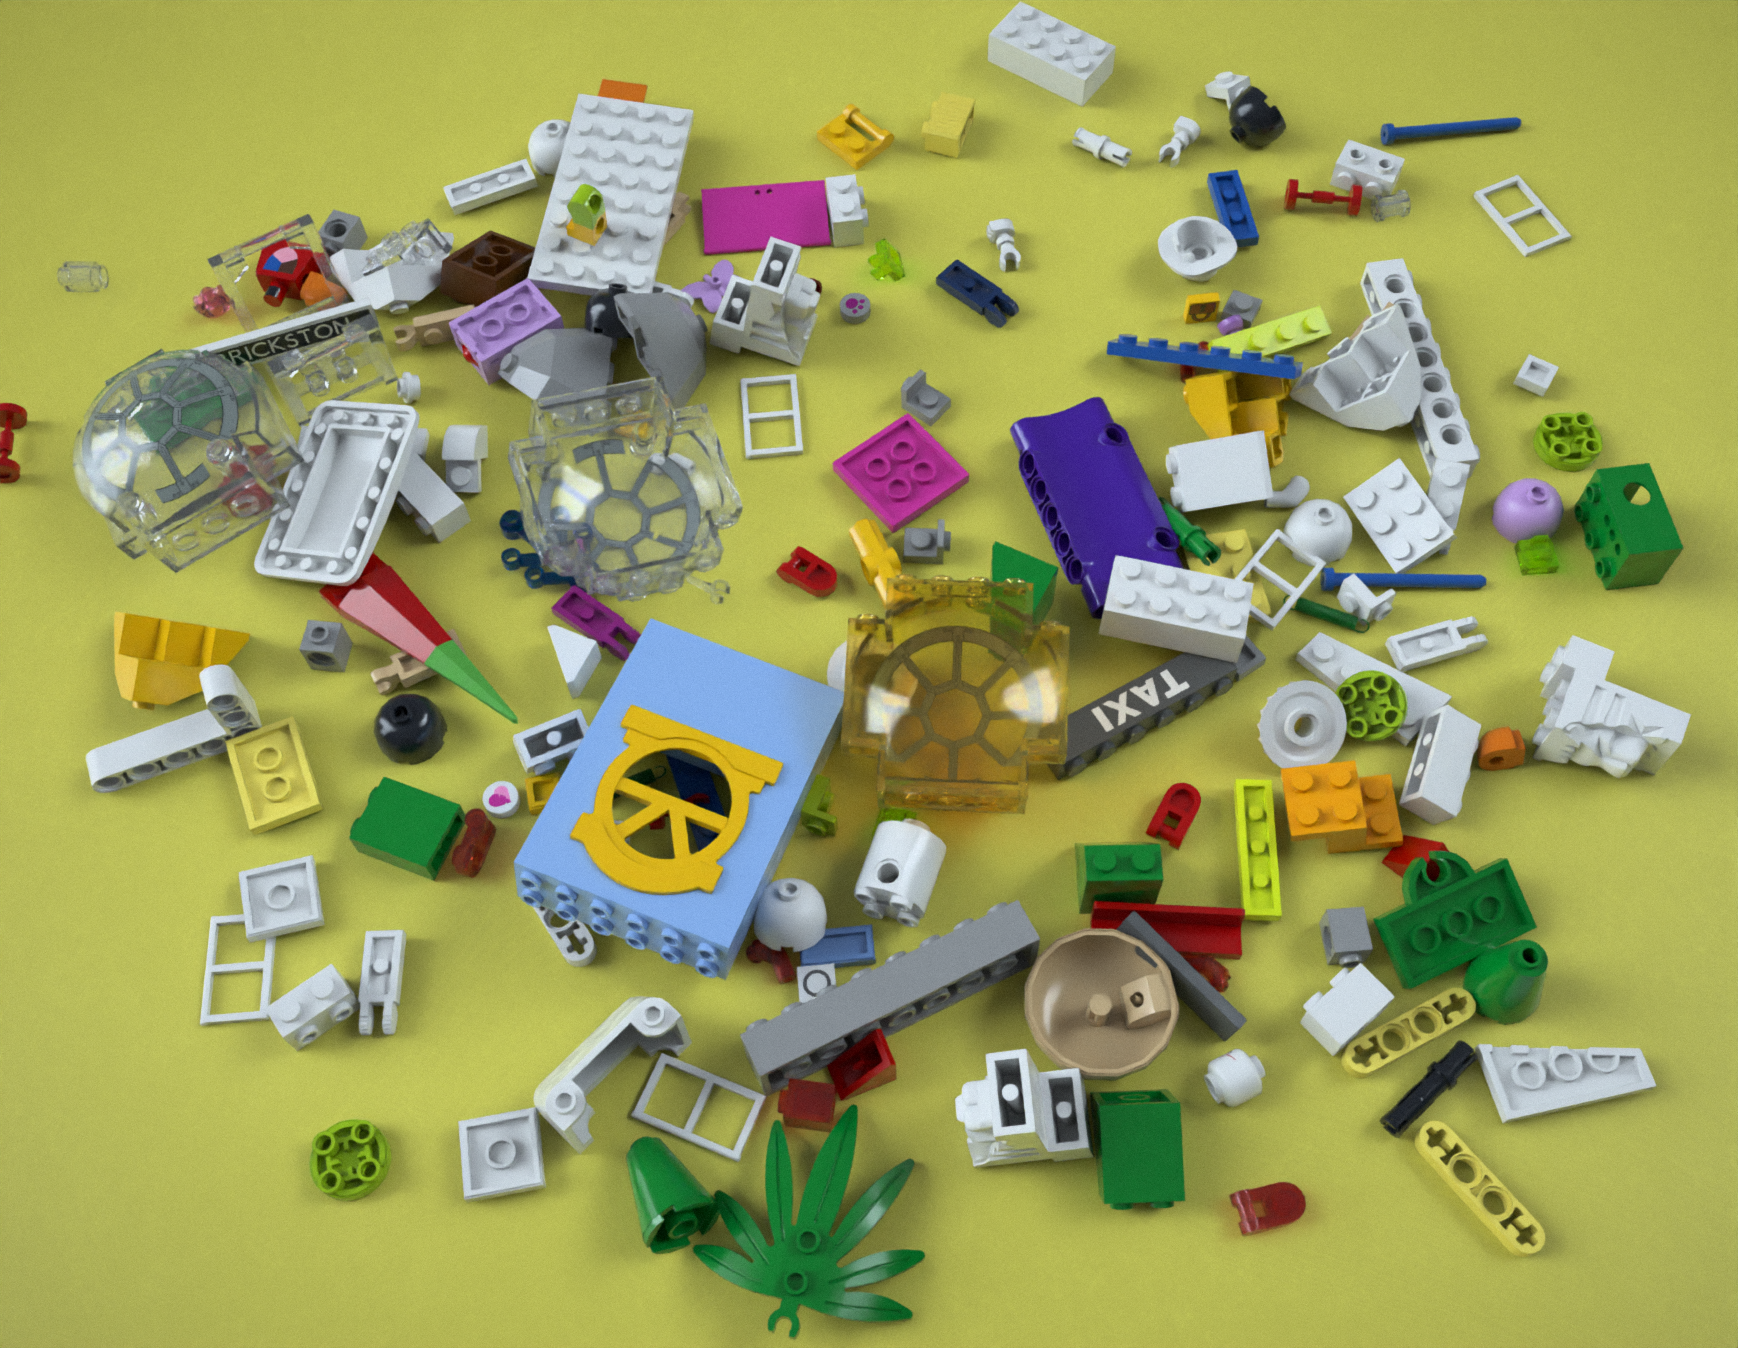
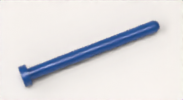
[1381,117,1521,145]
[1320,568,1486,591]

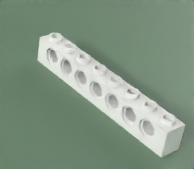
[1360,258,1480,478]

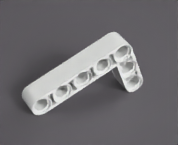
[86,665,262,793]

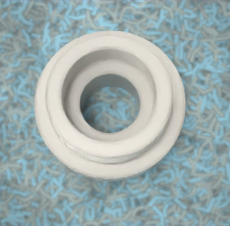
[397,372,421,404]

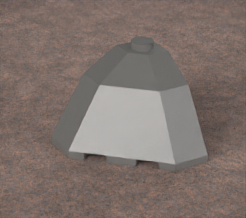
[614,293,707,420]
[498,327,618,437]

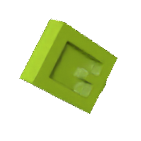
[801,774,838,836]

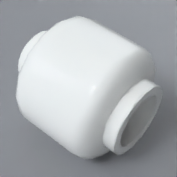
[1204,1049,1266,1107]

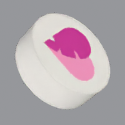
[482,781,520,819]

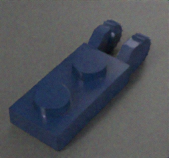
[936,259,1019,328]

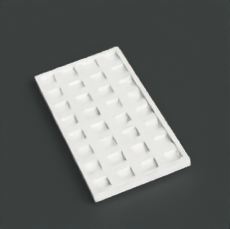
[527,94,694,296]

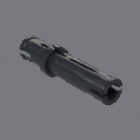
[1380,1040,1478,1138]

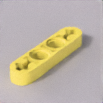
[1341,987,1476,1078]
[1414,1121,1545,1257]

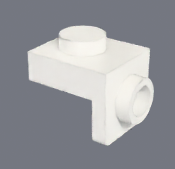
[1205,71,1251,111]
[1337,574,1396,626]

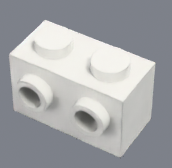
[1330,139,1405,204]
[826,174,869,248]
[513,709,589,776]
[1300,963,1395,1057]
[265,964,360,1051]

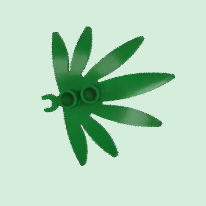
[693,1104,925,1340]

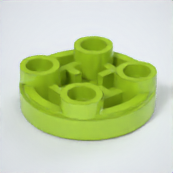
[1533,412,1603,472]
[1335,670,1408,741]
[309,1119,391,1201]

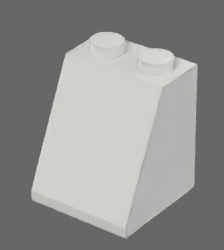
[1166,430,1274,513]

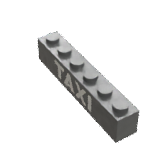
[1036,652,1238,780]

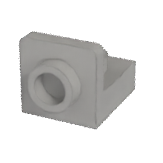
[901,369,951,426]
[903,519,951,564]

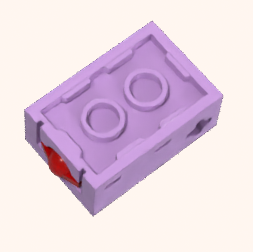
[449,278,564,385]

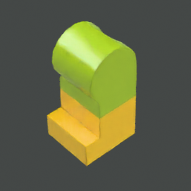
[566,184,607,246]

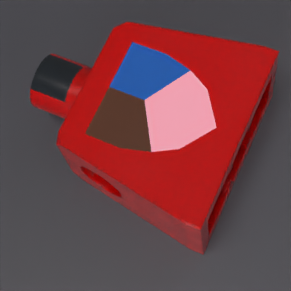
[255,236,328,307]

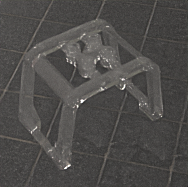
[207,214,398,427]

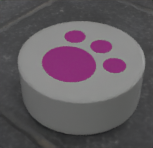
[840,293,871,324]

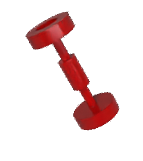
[1284,179,1362,216]
[0,403,28,483]

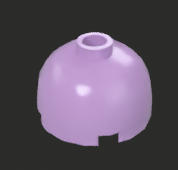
[1492,478,1564,546]

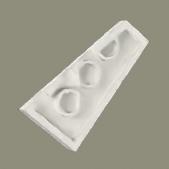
[1295,632,1452,747]
[1474,1044,1656,1124]

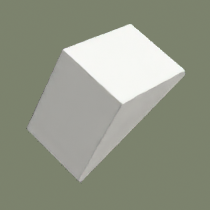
[548,625,602,699]

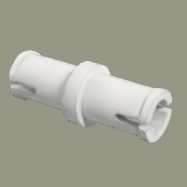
[1072,127,1132,167]

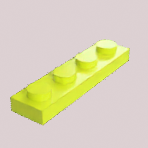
[1207,305,1332,371]
[1233,779,1282,921]

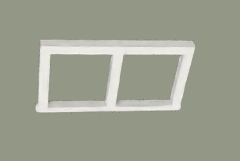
[1473,175,1572,257]
[740,374,803,459]
[1235,529,1326,631]
[200,914,276,1026]
[631,1053,766,1162]

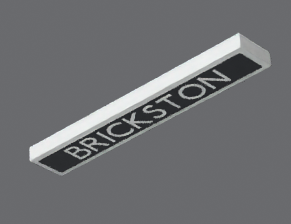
[183,297,380,381]

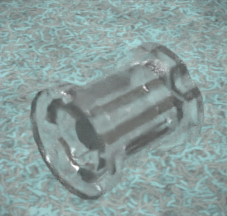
[1371,189,1411,222]

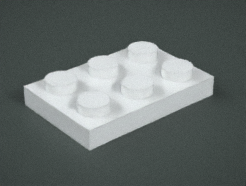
[1343,458,1457,574]

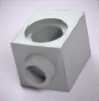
[316,210,368,258]
[299,620,353,672]
[1319,907,1373,968]

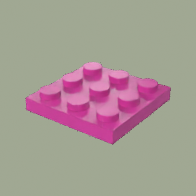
[832,413,969,533]

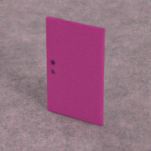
[701,180,831,255]

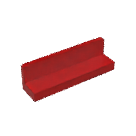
[1090,901,1245,960]

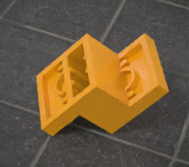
[1281,760,1403,854]

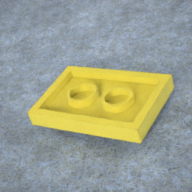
[1179,529,1272,624]
[225,716,324,835]

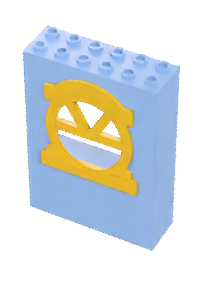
[514,618,848,980]

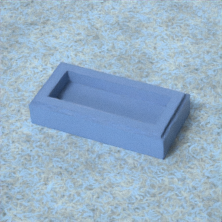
[800,924,876,968]

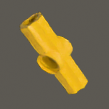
[849,518,914,615]

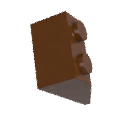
[440,230,535,307]

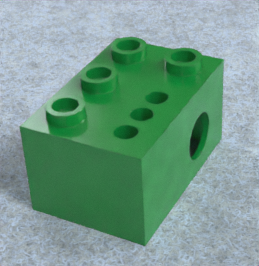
[1574,463,1684,590]

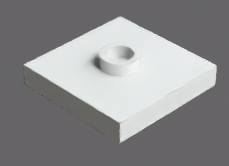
[238,855,325,943]
[458,1107,546,1203]

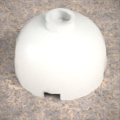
[528,119,570,178]
[1283,499,1352,567]
[753,878,827,952]

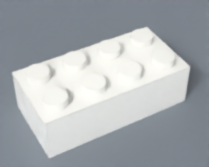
[988,1,1116,107]
[1099,555,1254,663]

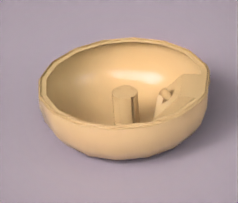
[1025,928,1179,1081]

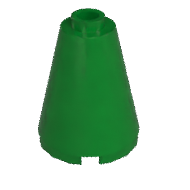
[1462,939,1548,1025]
[626,1136,720,1254]

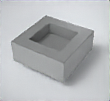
[1221,290,1263,329]
[1233,636,1266,682]

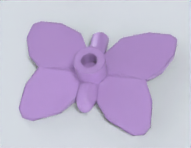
[681,259,739,313]

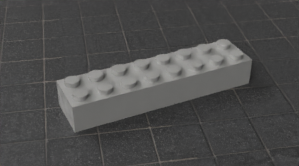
[740,900,1040,1097]

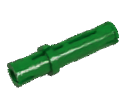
[1159,497,1221,566]

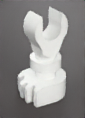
[1159,116,1201,168]
[986,218,1021,272]

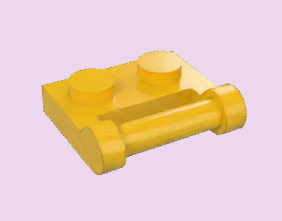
[817,104,894,170]

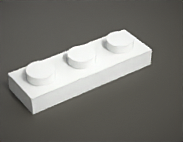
[443,159,538,215]

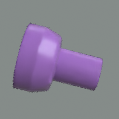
[1217,315,1243,336]

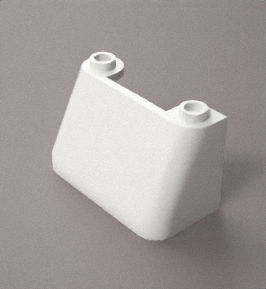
[533,996,692,1154]

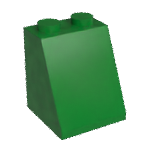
[989,541,1058,662]
[1075,842,1164,914]
[1090,1089,1185,1210]

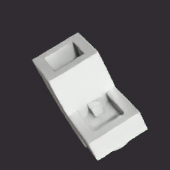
[442,425,488,492]

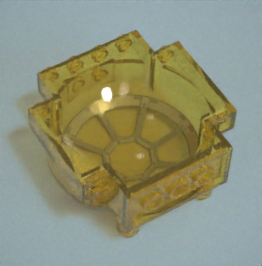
[841,574,1070,814]

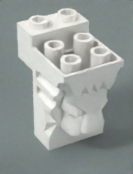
[710,237,820,366]
[1532,635,1691,778]
[955,1049,1094,1168]

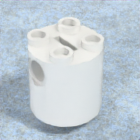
[854,819,947,928]

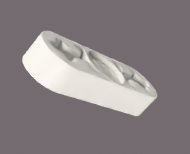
[533,906,597,967]

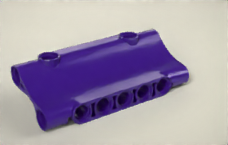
[1010,397,1185,619]

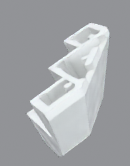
[326,231,454,314]
[1289,304,1421,431]

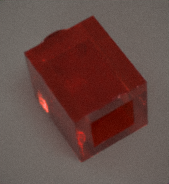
[777,1078,837,1133]

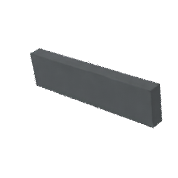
[1117,911,1247,1042]

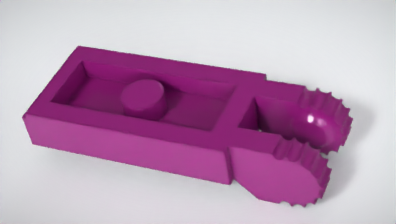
[551,585,641,661]

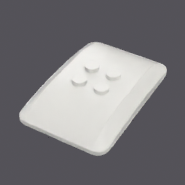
[254,400,420,586]

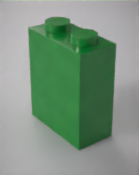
[349,777,468,881]

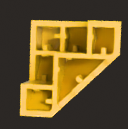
[1183,370,1292,468]
[114,611,250,710]

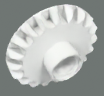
[1257,680,1347,768]

